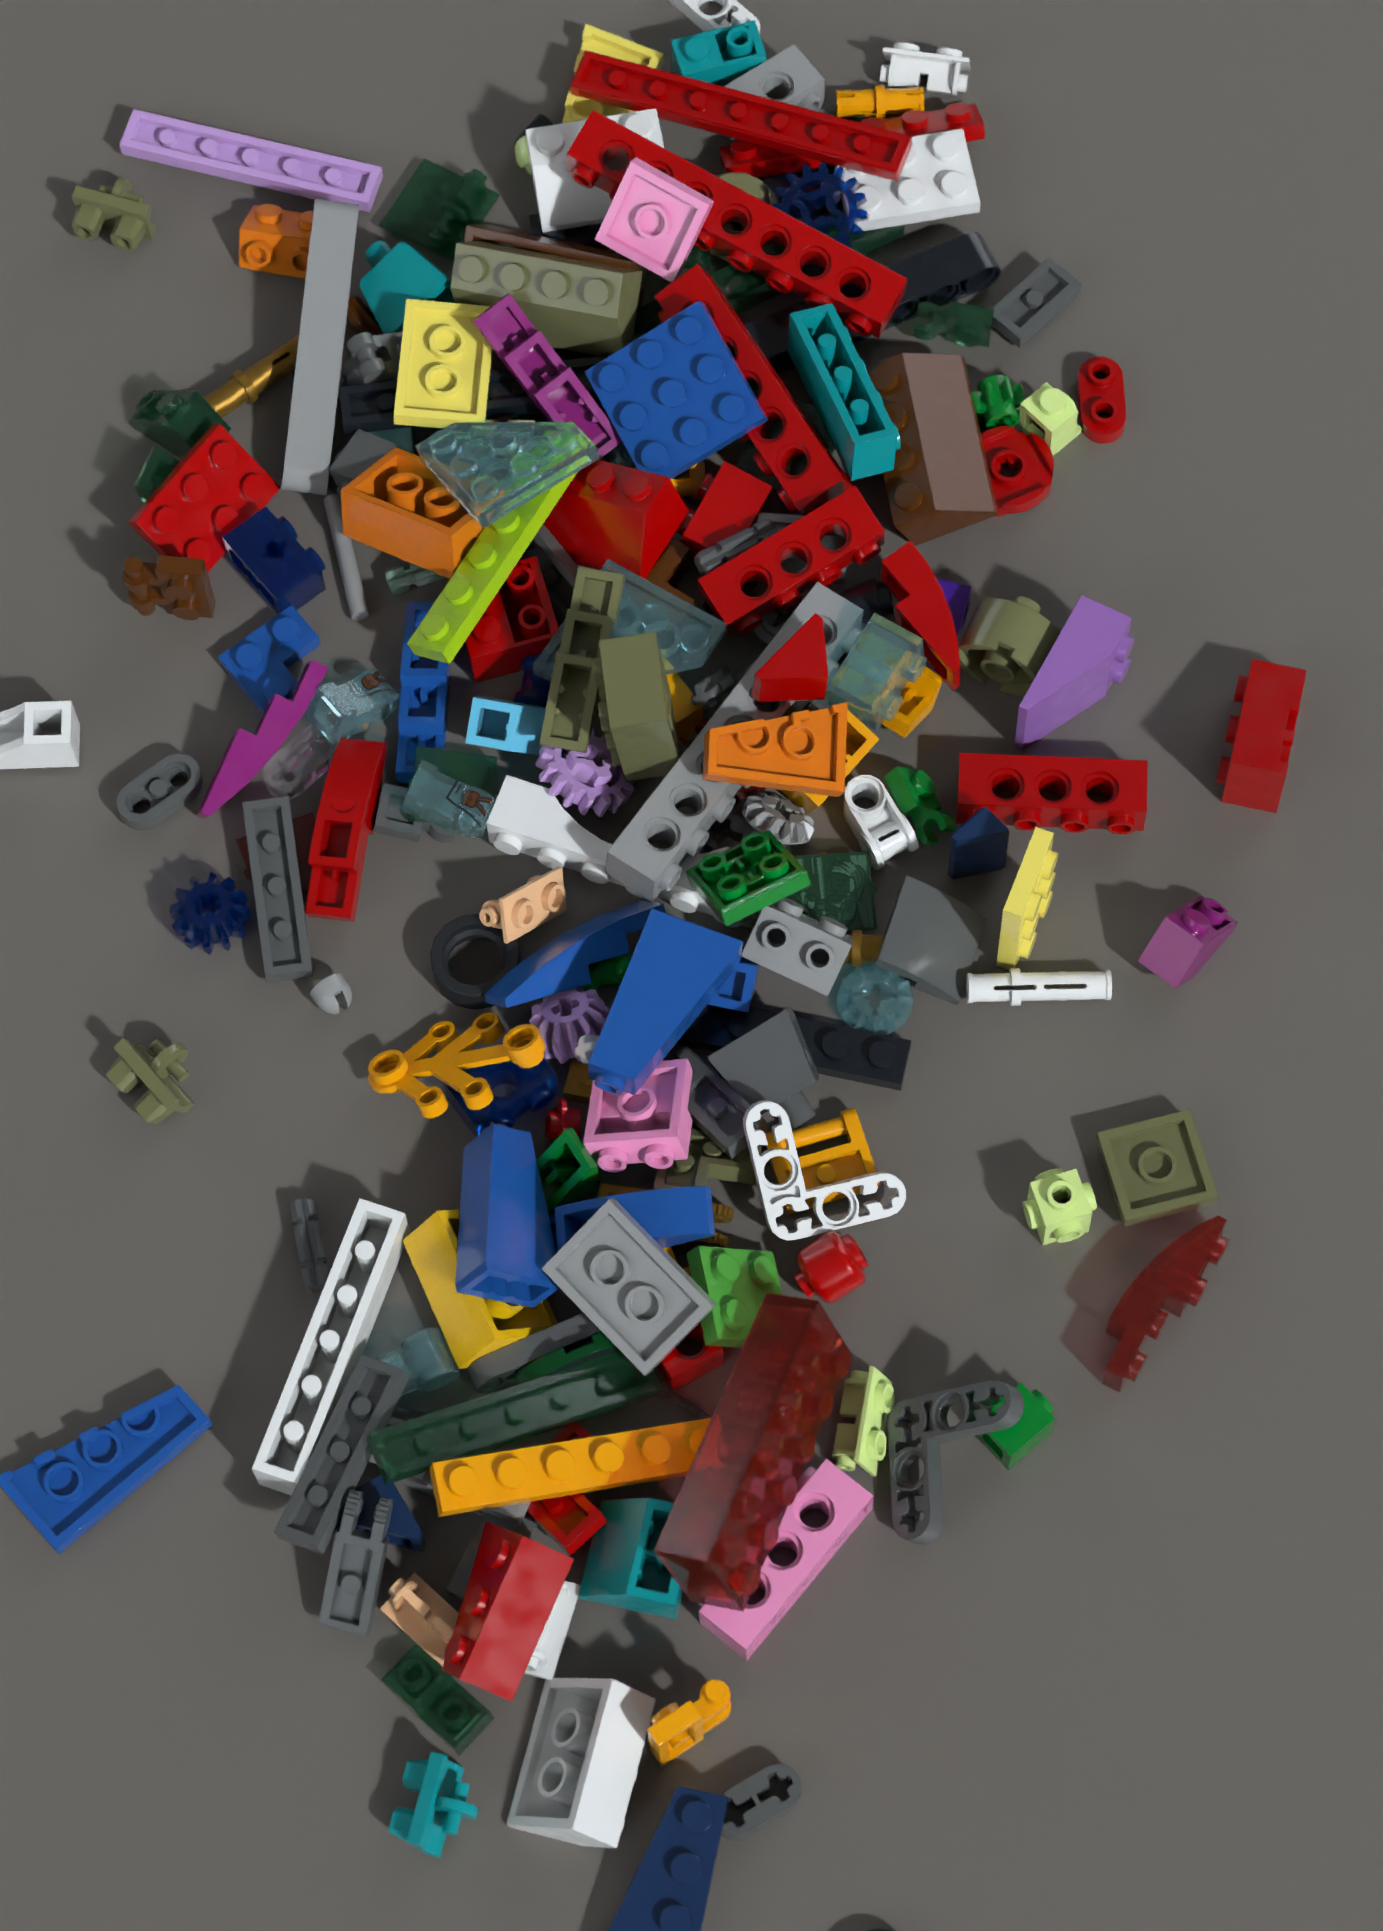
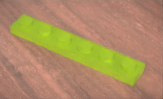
[407,433,591,664]

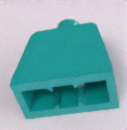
[359,241,455,334]

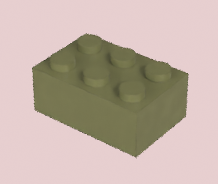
[592,632,680,781]

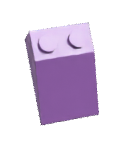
[1014,595,1135,751]

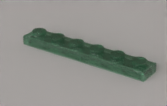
[367,1352,661,1485]

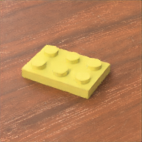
[394,299,493,432]
[996,827,1059,970]

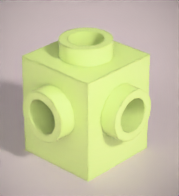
[1022,1168,1097,1245]

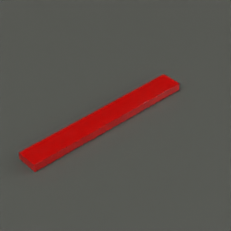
[569,50,913,182]

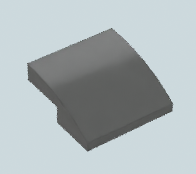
[874,875,987,1005]

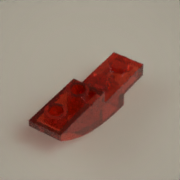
[1102,1216,1230,1393]

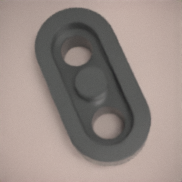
[116,753,203,830]

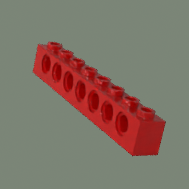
[566,110,908,339]

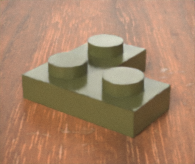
[653,1129,763,1190]

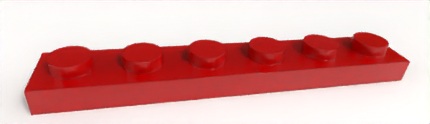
[719,103,985,178]

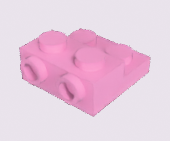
[583,1059,693,1172]

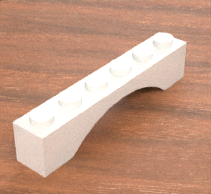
[0,701,80,769]
[486,775,760,928]

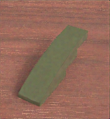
[539,567,626,753]

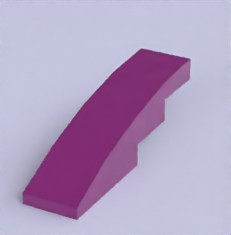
[472,293,622,460]
[196,660,329,819]

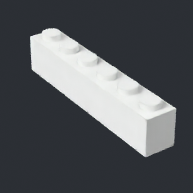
[252,1198,410,1495]

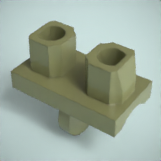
[72,177,156,252]
[105,1038,195,1125]

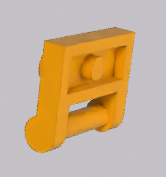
[764,1107,880,1215]

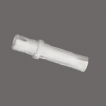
[966,968,1112,1006]

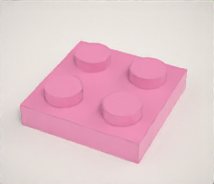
[595,157,714,283]

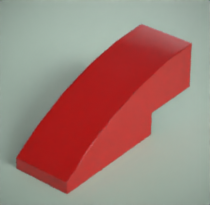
[881,540,960,691]

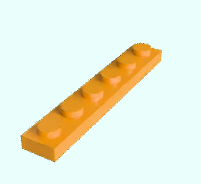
[429,1416,731,1517]

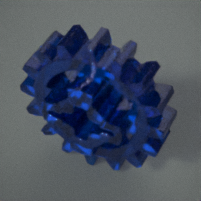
[771,162,869,249]

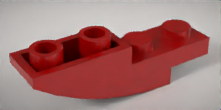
[305,738,387,922]

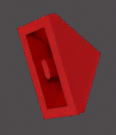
[751,613,829,702]

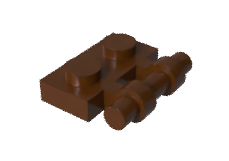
[122,555,216,620]

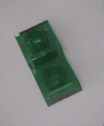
[381,1643,495,1756]

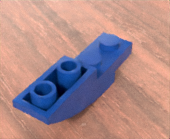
[549,1186,715,1252]

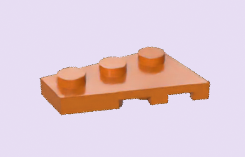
[702,702,848,797]

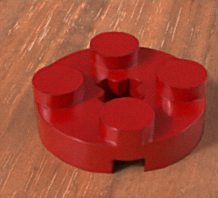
[981,426,1054,517]

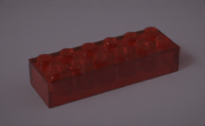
[654,1293,852,1612]

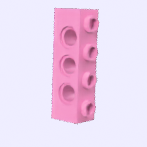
[698,1459,873,1661]

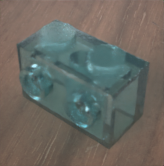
[826,612,927,731]

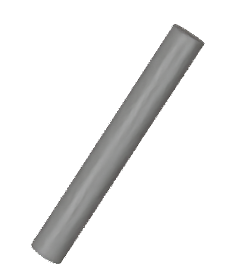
[323,494,369,621]

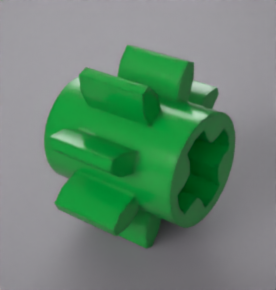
[972,375,1026,429]

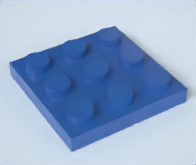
[584,300,768,480]

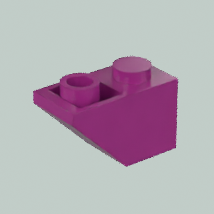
[1138,895,1238,989]

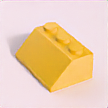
[402,1209,558,1369]

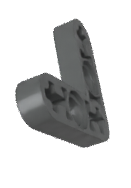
[888,1380,1024,1544]

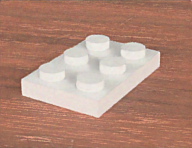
[834,129,980,233]

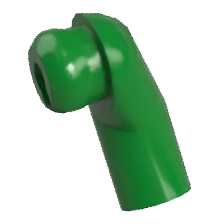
[571,954,632,992]

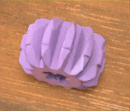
[529,986,609,1064]

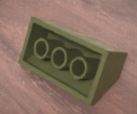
[451,241,642,357]

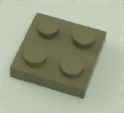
[1096,1109,1219,1227]

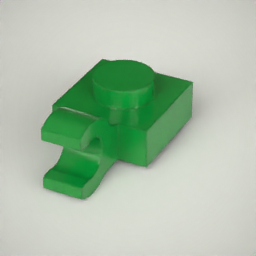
[883,766,956,846]

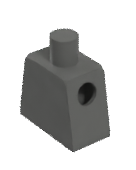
[708,1007,820,1129]

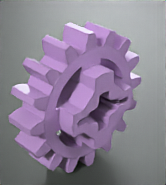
[535,730,636,817]

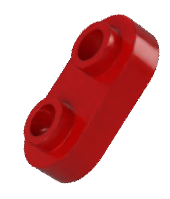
[1077,357,1126,444]

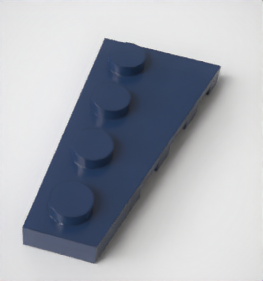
[608,1786,729,1931]

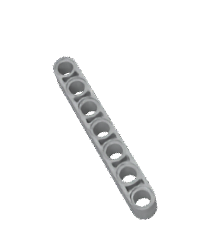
[281,199,359,496]

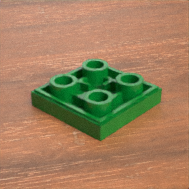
[686,830,811,927]

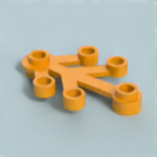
[368,1012,546,1119]

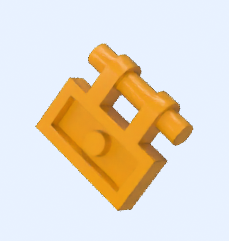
[647,1679,731,1767]

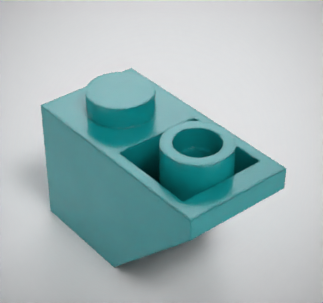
[671,20,767,87]

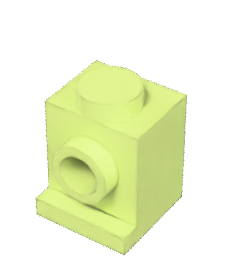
[1018,382,1082,456]

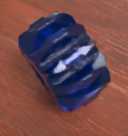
[169,872,251,955]

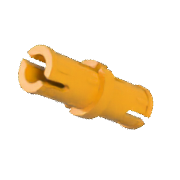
[836,85,924,119]

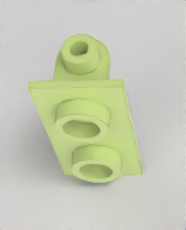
[832,1366,895,1477]

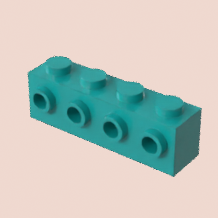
[787,303,901,481]

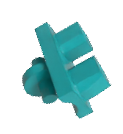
[389,1752,479,1858]

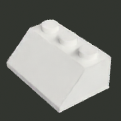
[525,108,664,233]
[506,1678,656,1848]

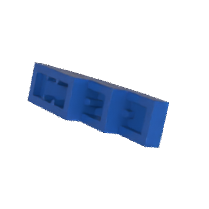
[395,602,451,784]
[485,900,665,1008]

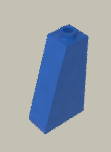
[588,909,743,1095]
[455,1124,559,1308]

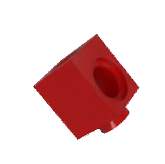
[657,1322,724,1392]

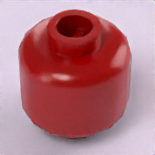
[793,1231,869,1303]

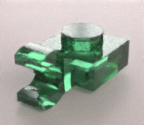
[913,302,994,347]

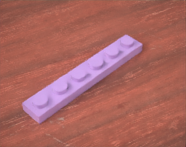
[119,109,383,213]

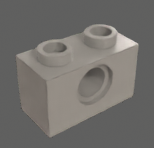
[724,44,825,111]

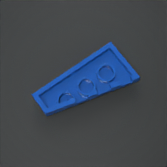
[0,1385,213,1555]

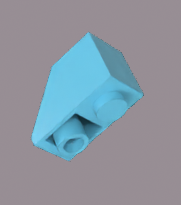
[465,695,562,757]

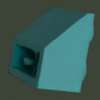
[578,1498,699,1620]

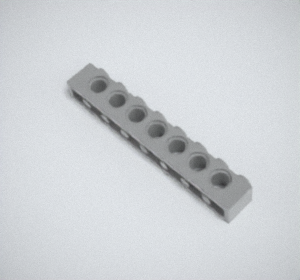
[605,582,864,902]

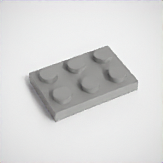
[541,1198,717,1376]

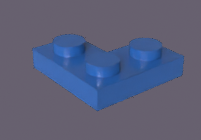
[218,605,321,714]

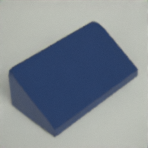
[948,807,1010,879]

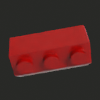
[543,457,689,582]

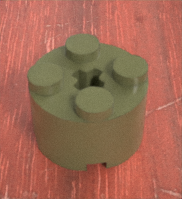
[959,596,1062,697]

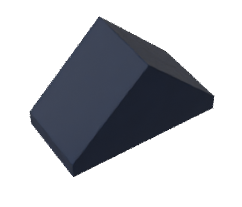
[335,1471,425,1552]

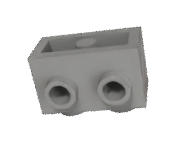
[742,898,853,996]

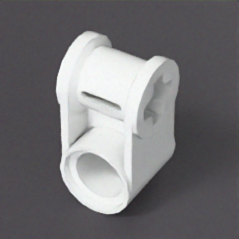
[843,775,919,870]

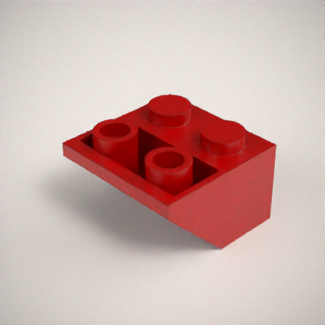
[448,556,561,683]

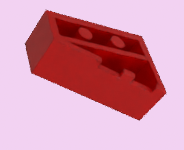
[1216,659,1307,813]
[442,1521,574,1702]

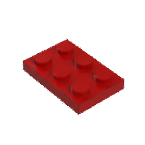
[127,424,281,572]

